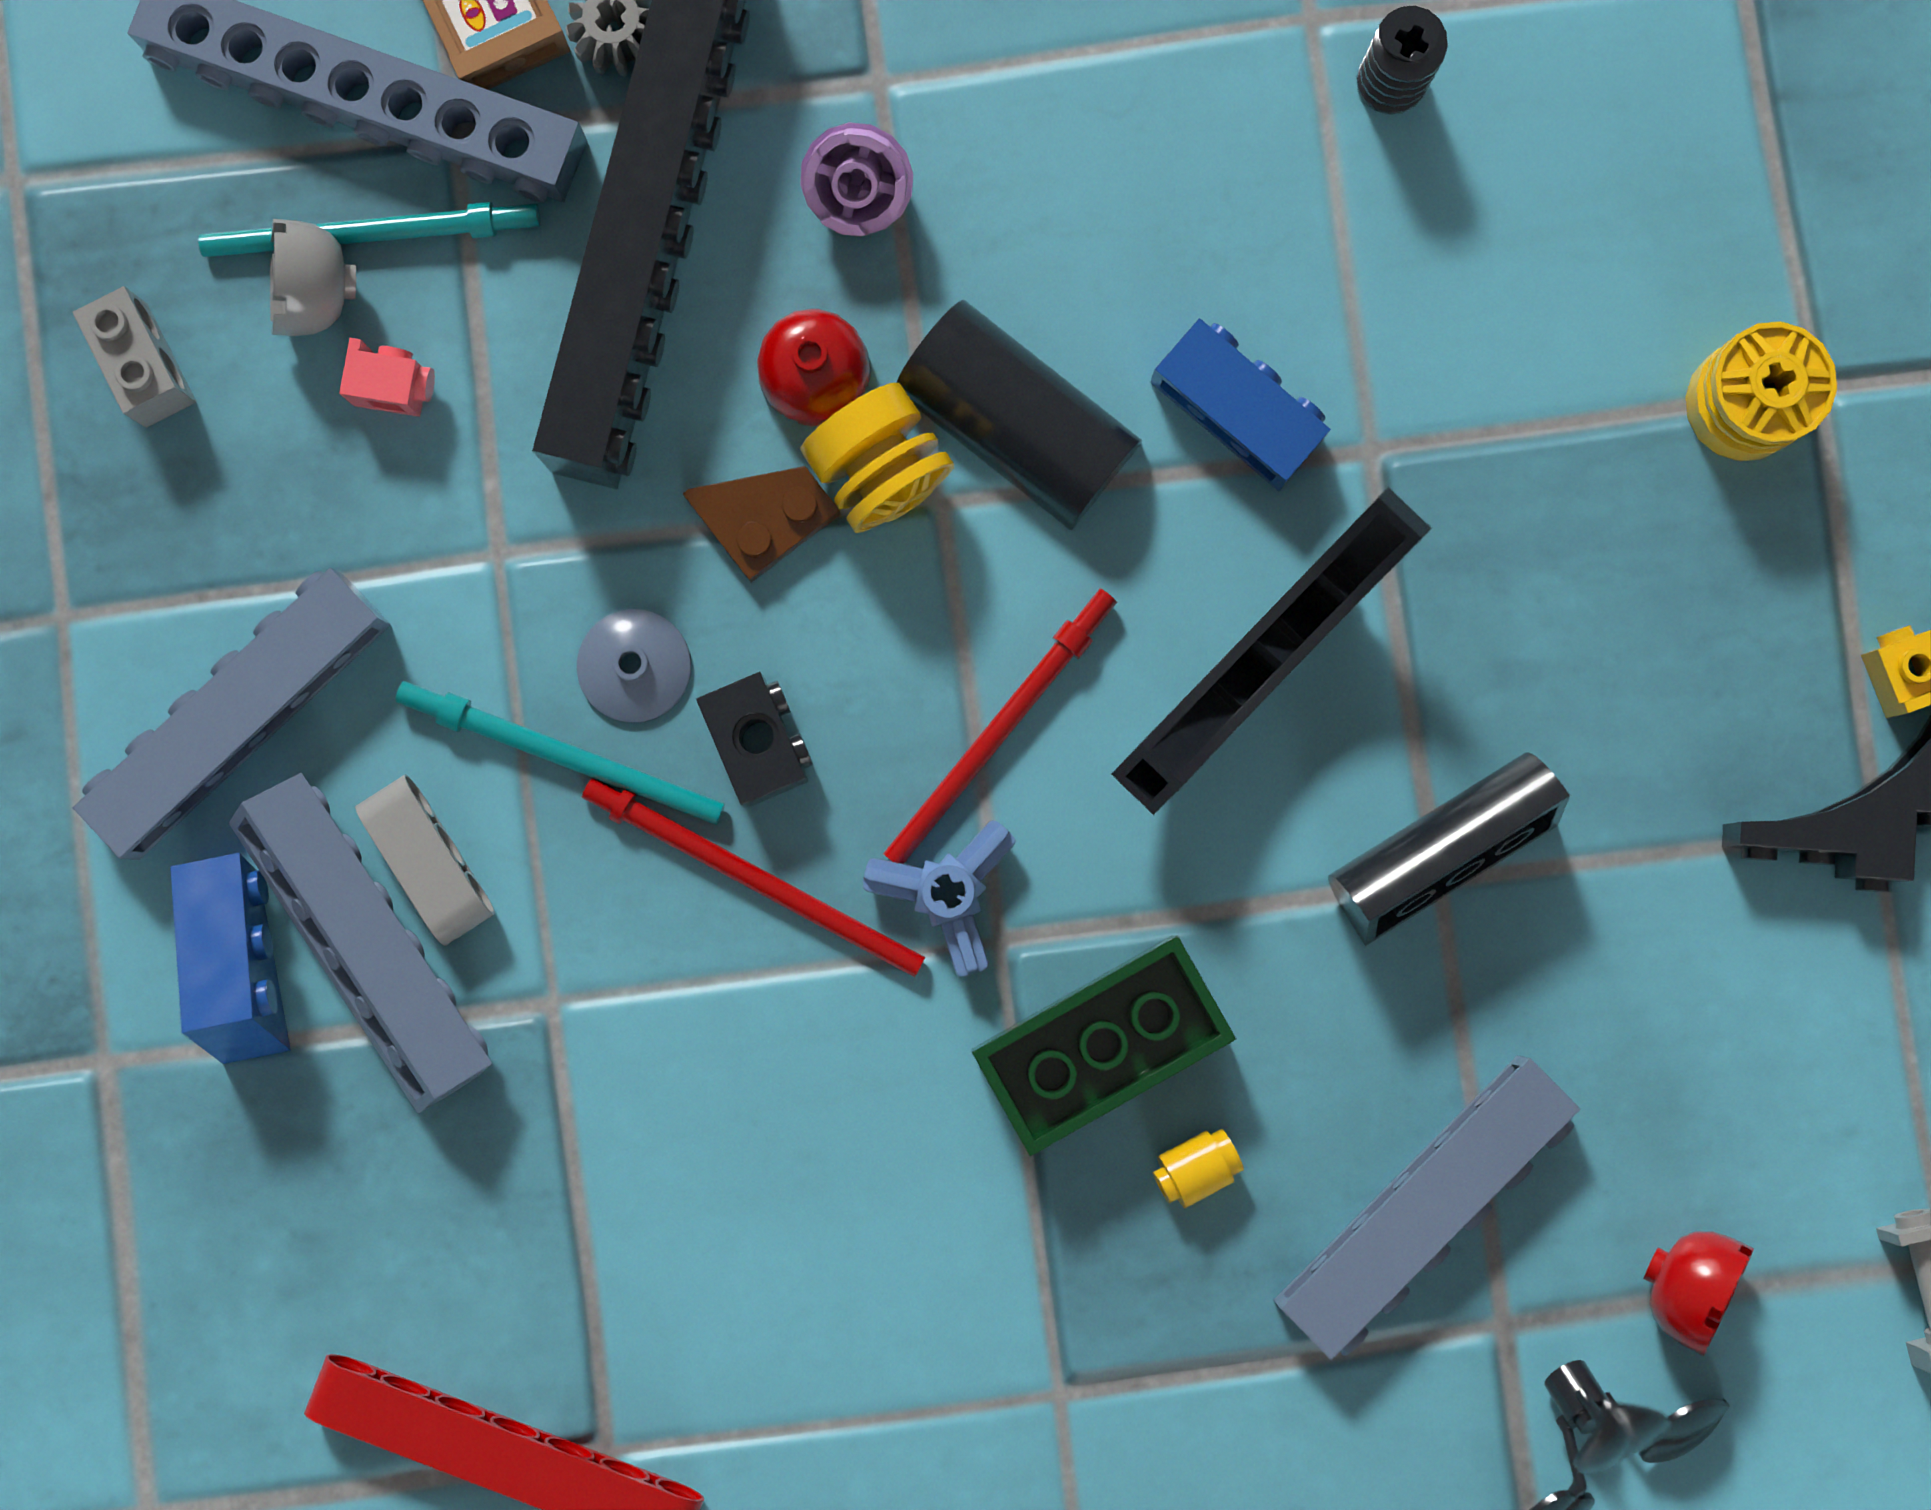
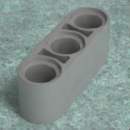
[355,774,495,946]

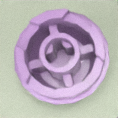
[800,122,913,236]

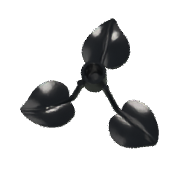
[1530,1360,1730,1510]

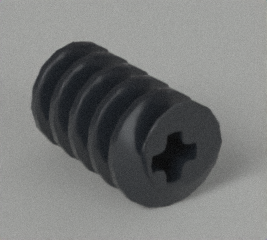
[1356,5,1448,115]

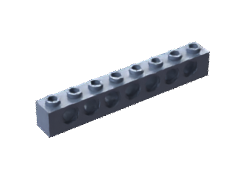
[127,0,587,203]

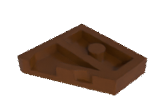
[683,466,841,583]

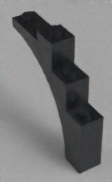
[1111,487,1432,815]
[1722,715,1931,892]

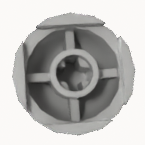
[270,219,356,336]

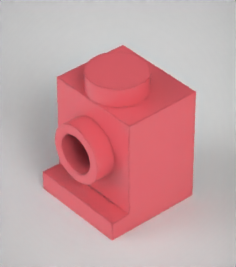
[339,338,435,417]

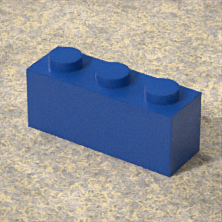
[1150,318,1331,492]

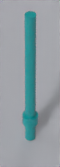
[198,202,540,257]
[395,681,725,825]

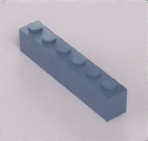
[72,568,391,860]
[229,772,492,1114]
[1274,1055,1581,1360]

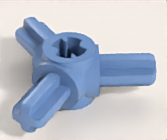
[863,820,1016,977]

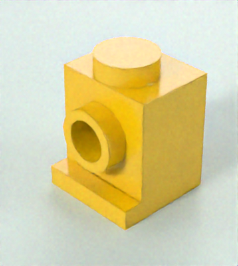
[1861,625,1931,718]

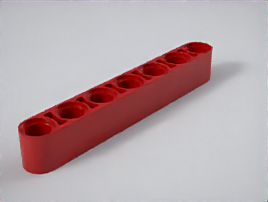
[304,1354,704,1510]

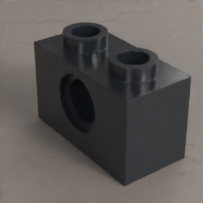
[696,671,813,808]

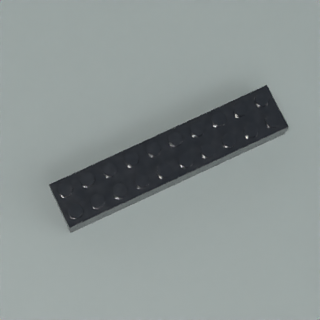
[532,0,750,490]

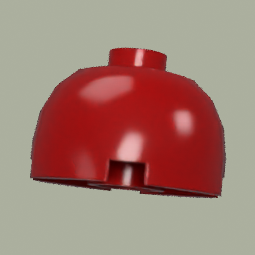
[757,308,871,427]
[1643,1231,1754,1356]

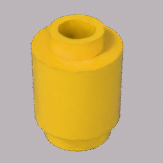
[1152,1129,1244,1209]

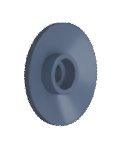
[577,609,691,723]

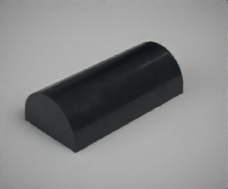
[896,300,1143,531]
[1328,752,1570,946]

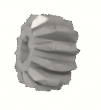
[566,0,652,77]

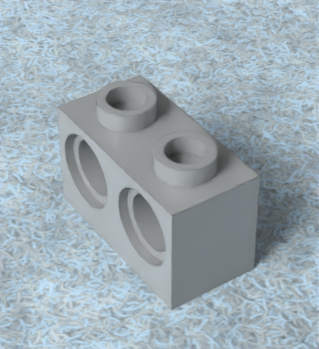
[72,286,197,428]

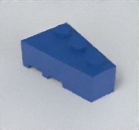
[170,853,291,1064]

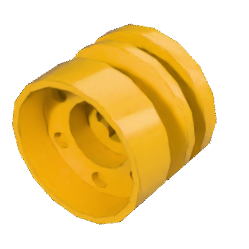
[1685,321,1838,461]
[800,383,954,533]

